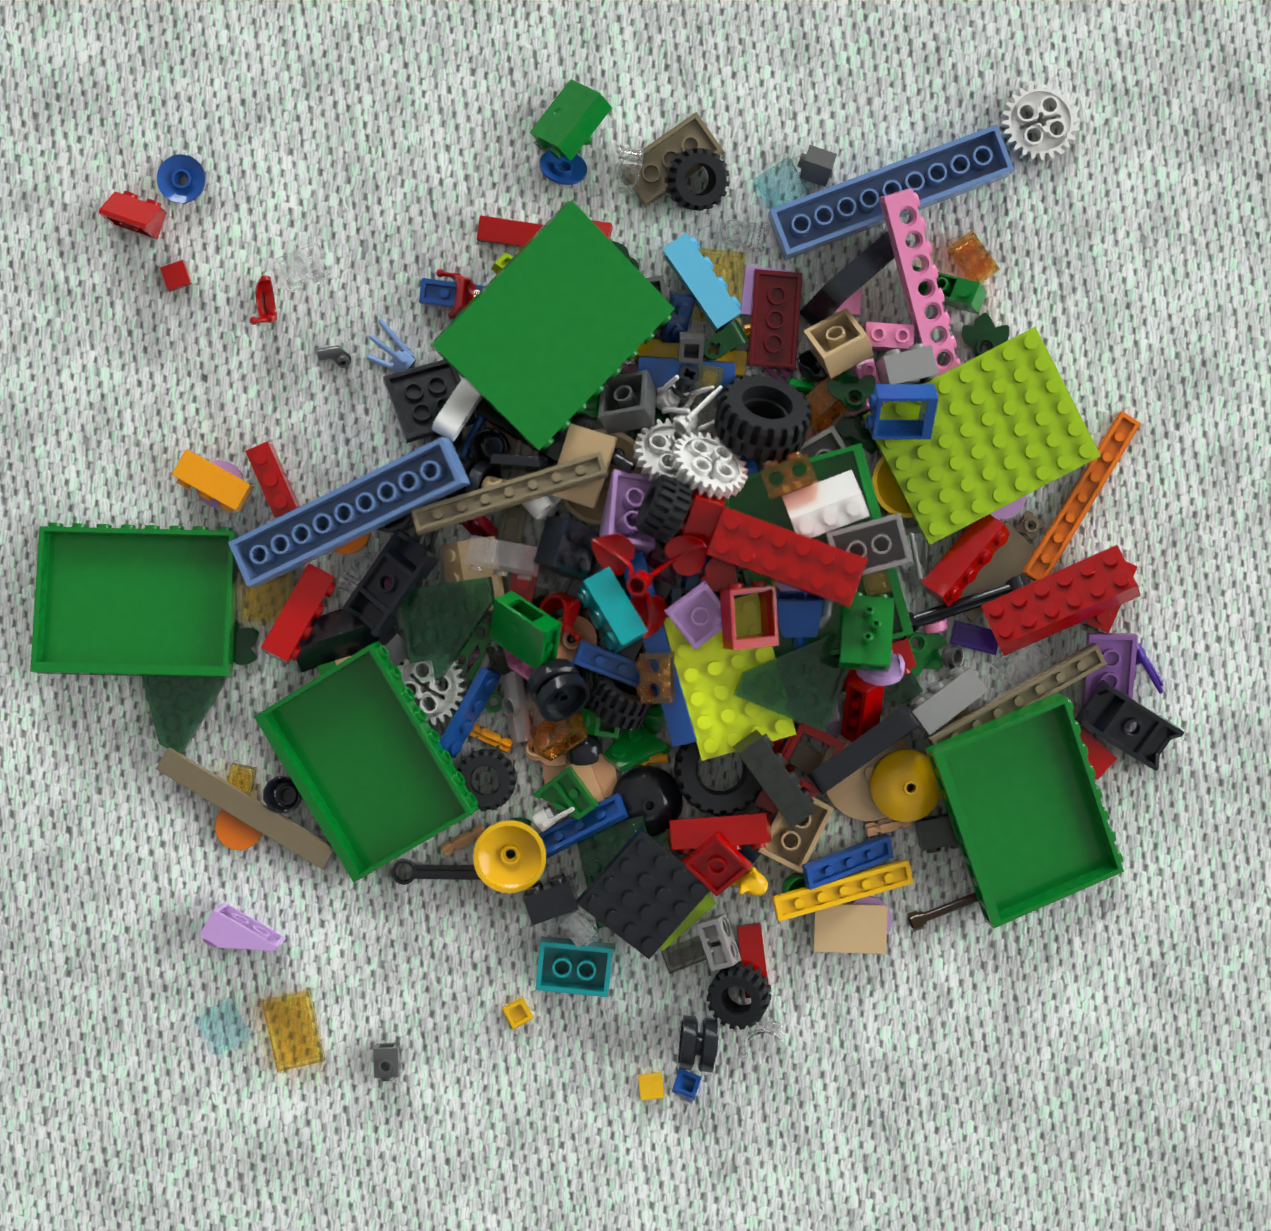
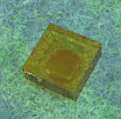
[695,364,724,391]
[862,569,891,596]
[228,762,257,793]

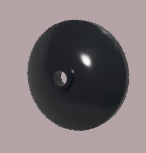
[611,766,683,837]

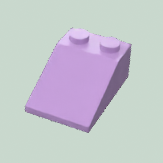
[599,469,655,555]
[199,902,286,951]

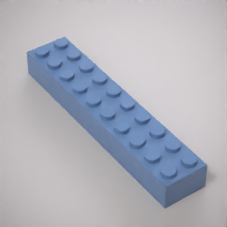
[768,124,1014,261]
[228,437,470,587]

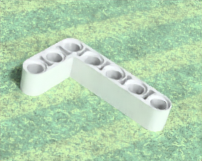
[431,378,483,442]

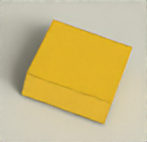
[502,996,534,1030]
[638,1072,665,1101]

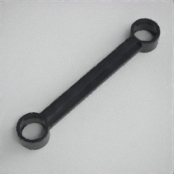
[908,574,1031,632]
[392,859,481,885]

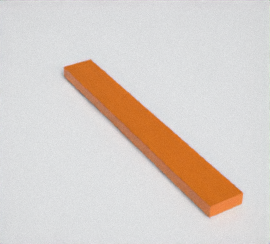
[1021,411,1141,581]

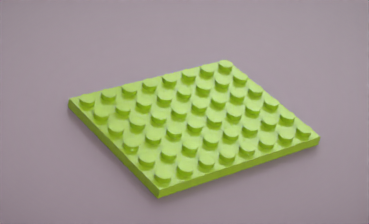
[862,326,1101,545]

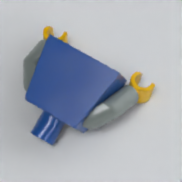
[771,580,834,649]

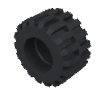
[665,148,730,211]
[636,474,692,543]
[587,674,654,730]
[457,749,517,812]
[706,962,772,1030]

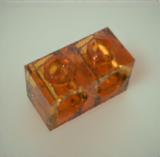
[947,230,1000,284]
[760,451,817,500]
[636,651,676,703]

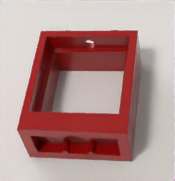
[720,580,779,650]
[784,720,847,797]

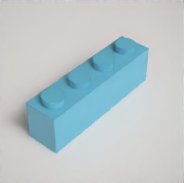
[662,233,742,333]

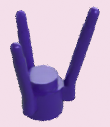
[1136,643,1164,694]

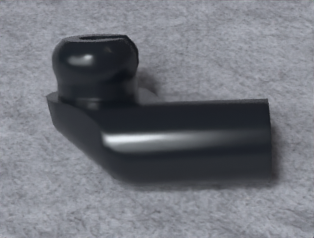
[610,448,636,474]

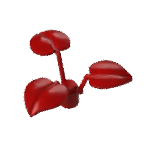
[591,534,708,639]

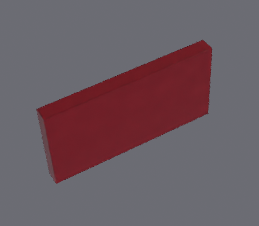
[747,269,803,370]

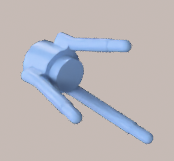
[366,319,416,373]

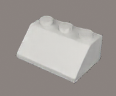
[782,470,870,538]

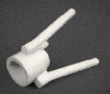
[656,375,715,414]
[673,385,723,436]
[532,800,574,832]

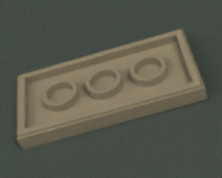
[618,112,724,208]
[959,521,1035,622]

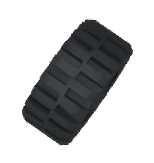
[714,374,812,463]
[674,742,763,816]

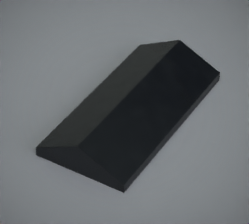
[296,609,380,672]

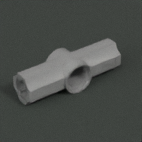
[501,668,533,743]

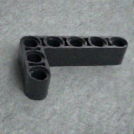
[800,231,910,326]
[807,705,920,795]

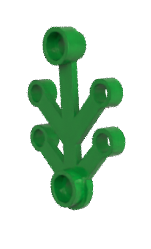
[454,619,509,713]

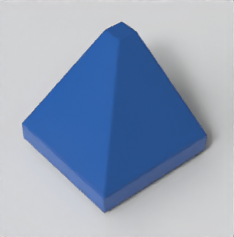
[672,1069,701,1103]

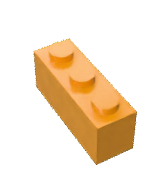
[171,449,255,513]

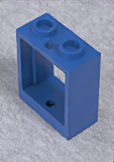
[866,384,938,439]

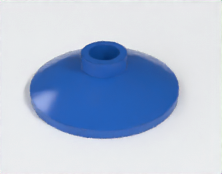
[539,151,587,185]
[157,154,206,203]

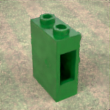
[529,79,612,161]
[489,591,562,670]
[839,592,894,672]

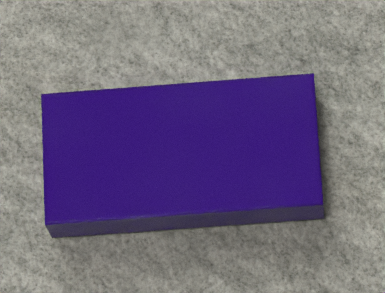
[949,620,999,655]

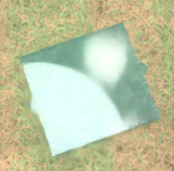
[753,157,808,209]
[196,998,252,1055]

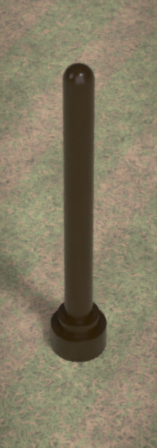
[907,892,978,932]

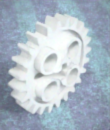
[1000,82,1080,163]
[633,418,704,486]
[670,432,748,499]
[397,647,468,725]

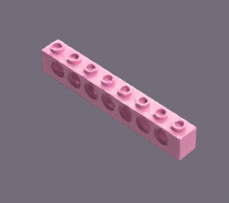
[879,189,962,381]

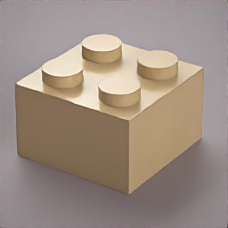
[804,308,874,378]

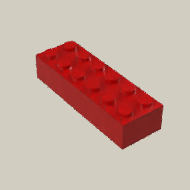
[707,507,868,608]
[981,545,1141,656]

